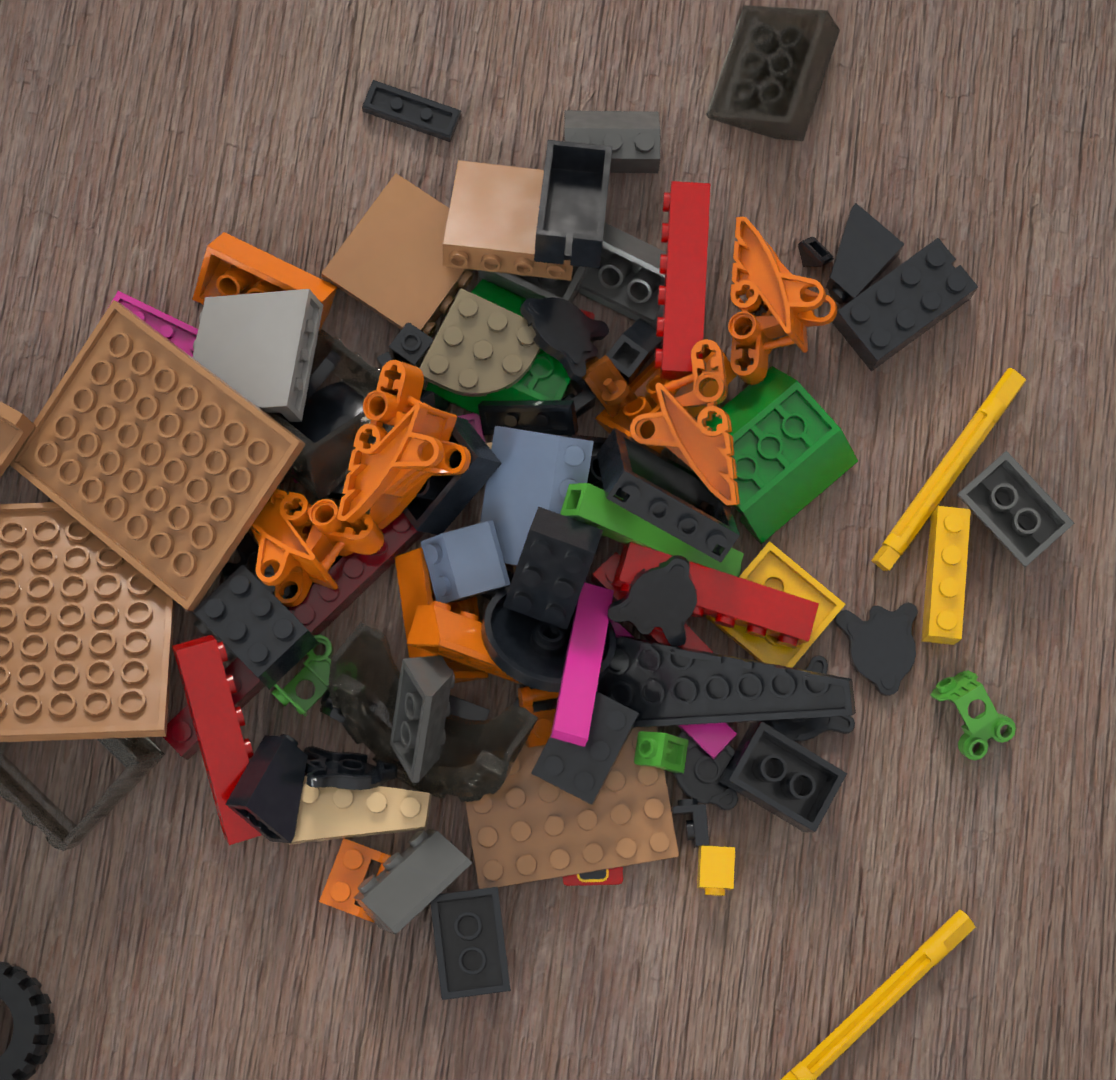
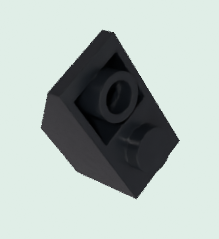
[606,318,662,385]

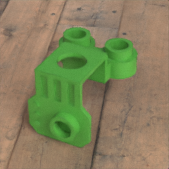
[271,635,357,717]
[930,670,1016,760]

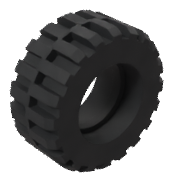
[0,961,55,1080]

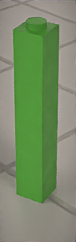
[560,483,744,577]

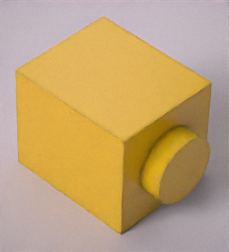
[697,846,735,896]

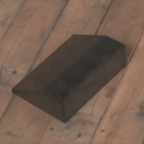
[706,5,840,141]

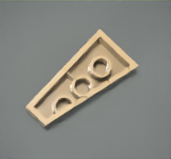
[287,776,432,845]

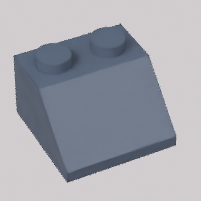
[420,520,510,604]

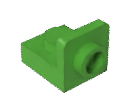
[634,731,689,773]

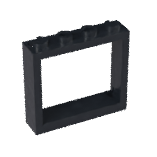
[597,428,740,562]

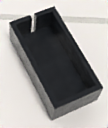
[534,140,612,268]
[832,238,978,372]

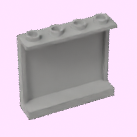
[192,289,323,422]

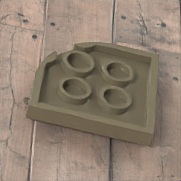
[420,288,541,397]

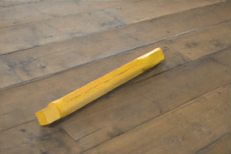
[871,368,1026,571]
[781,909,976,1080]

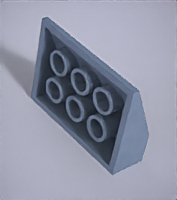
[480,426,594,565]

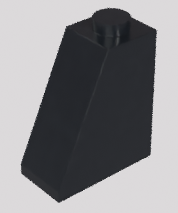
[826,203,904,304]
[225,734,308,843]

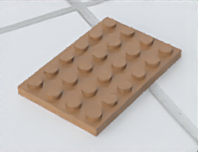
[458,726,679,889]

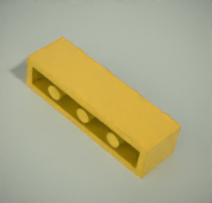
[921,506,971,645]

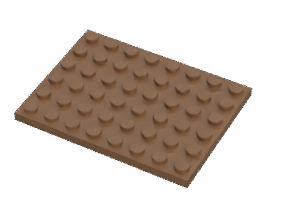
[10,300,306,612]
[0,502,175,742]

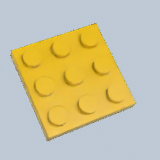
[706,541,846,668]

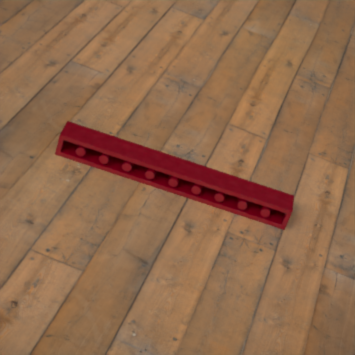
[163,512,426,760]

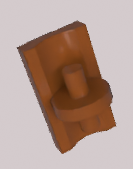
[582,355,638,418]

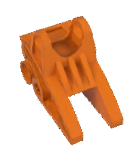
[728,217,838,385]
[630,339,740,506]
[337,360,471,529]
[250,489,384,607]

